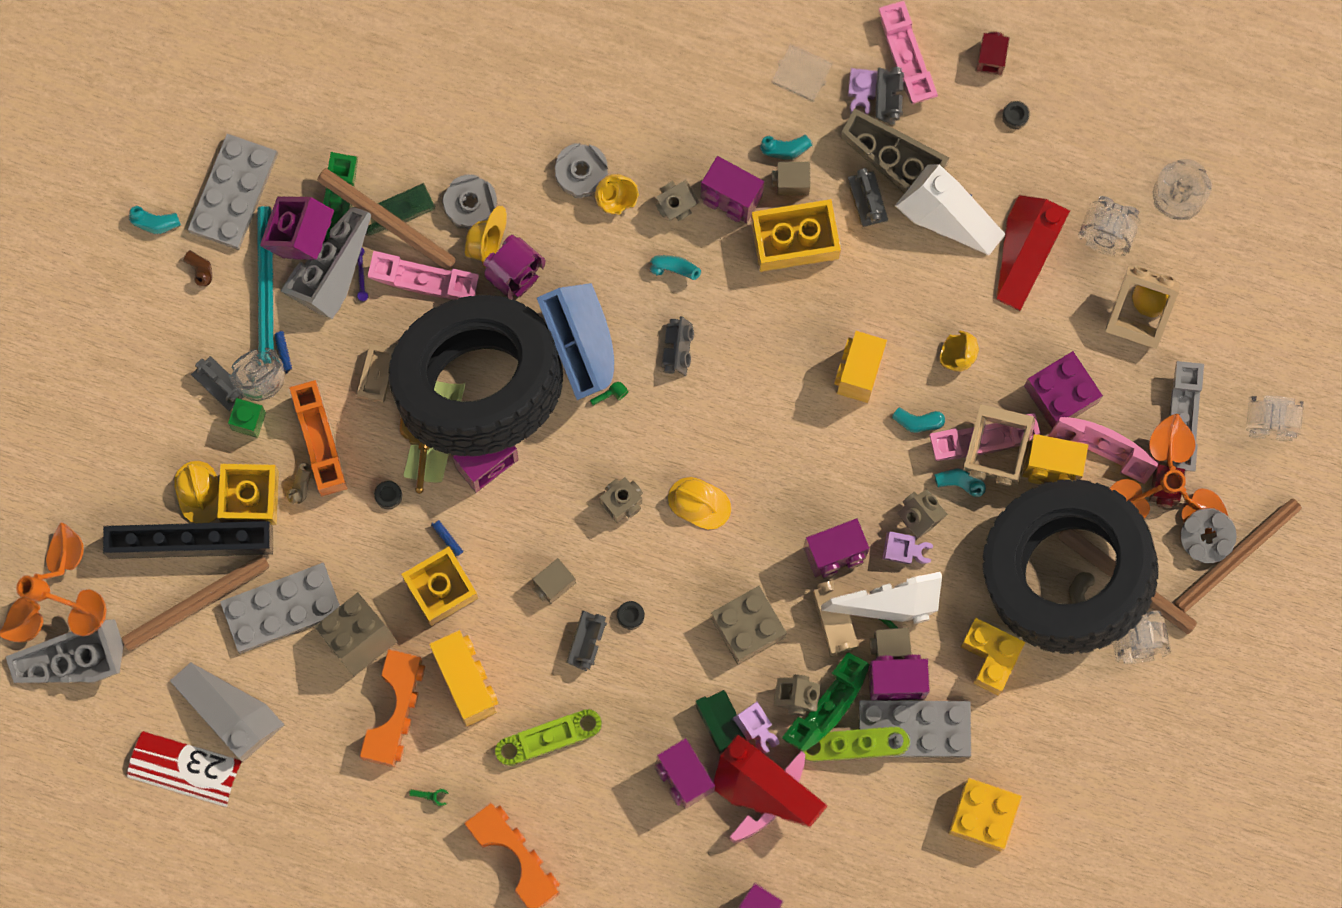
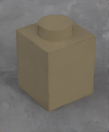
[772,162,810,195]
[532,558,576,604]
[870,628,912,660]

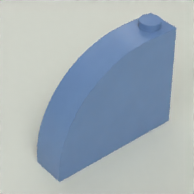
[537,283,614,400]

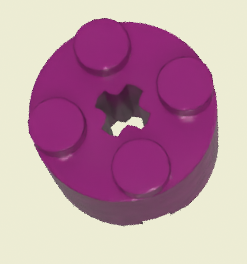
[483,234,546,300]

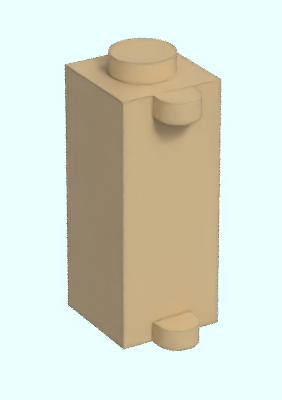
[812,581,858,657]

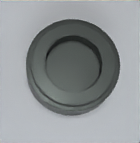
[1002,101,1030,129]
[374,481,402,509]
[617,601,645,630]

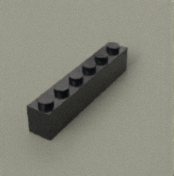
[103,521,273,559]

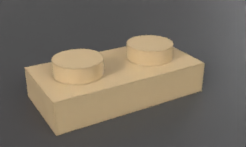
[357,344,394,404]

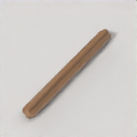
[317,168,456,270]
[1175,499,1302,613]
[1058,529,1197,634]
[122,555,269,651]

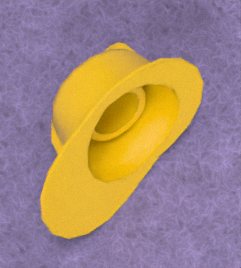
[465,206,507,268]
[174,461,219,523]
[668,477,731,530]

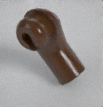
[183,250,213,286]

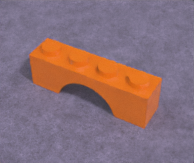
[289,380,348,497]
[360,649,426,768]
[464,803,560,908]

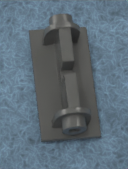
[876,67,904,125]
[848,169,888,227]
[662,316,694,376]
[191,356,249,412]
[566,610,607,671]

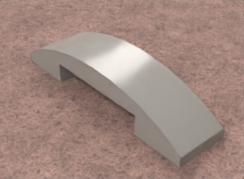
[1167,361,1204,472]

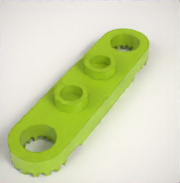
[495,709,602,766]
[799,727,910,762]

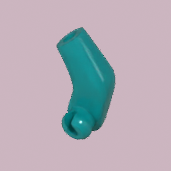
[760,135,813,160]
[129,206,181,234]
[650,255,701,280]
[892,407,946,433]
[934,468,986,497]

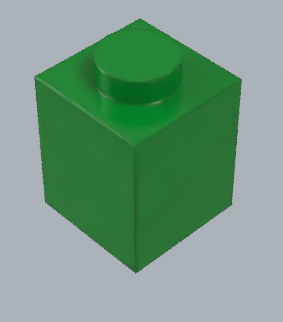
[228,398,266,438]

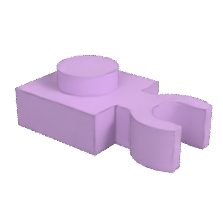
[848,68,878,115]
[883,531,933,564]
[733,702,779,754]

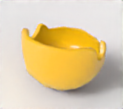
[595,174,639,215]
[1132,274,1169,318]
[940,330,979,372]

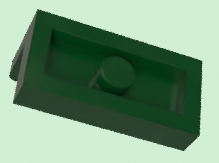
[695,690,747,754]

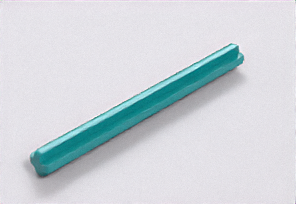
[257,206,274,363]

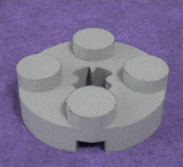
[555,143,608,198]
[443,175,497,229]
[1181,508,1237,563]

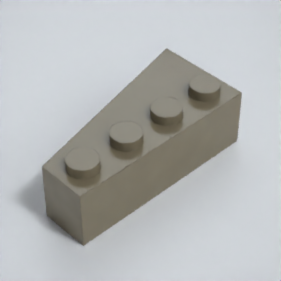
[841,108,949,194]

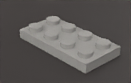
[188,134,278,250]
[220,562,340,654]
[859,700,971,758]

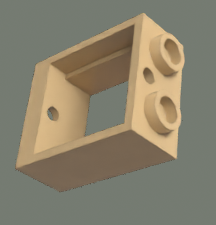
[1105,265,1180,349]
[964,404,1035,486]

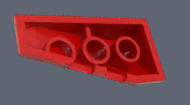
[996,195,1070,311]
[713,735,828,828]

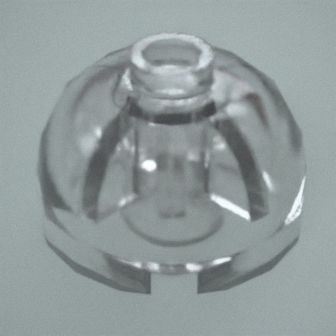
[229,348,285,401]

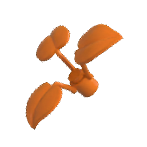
[1110,414,1228,535]
[0,522,106,642]

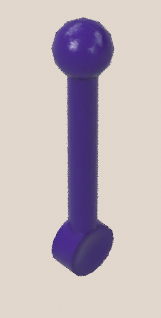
[357,247,368,302]

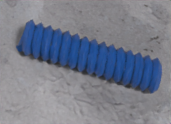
[274,331,292,373]
[431,520,464,556]

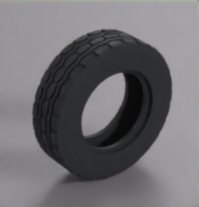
[388,295,563,456]
[982,479,1158,654]

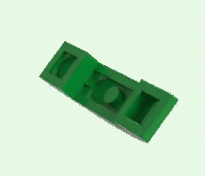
[323,152,358,244]
[782,652,870,752]

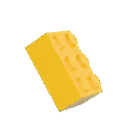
[751,199,841,272]
[429,630,499,727]

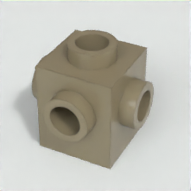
[655,179,699,221]
[599,477,643,523]
[898,490,948,538]
[774,674,820,716]

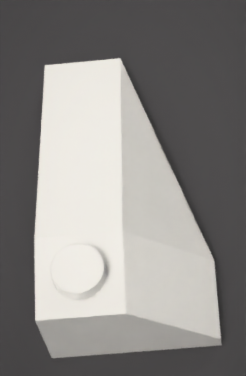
[895,165,1006,255]
[821,572,942,624]

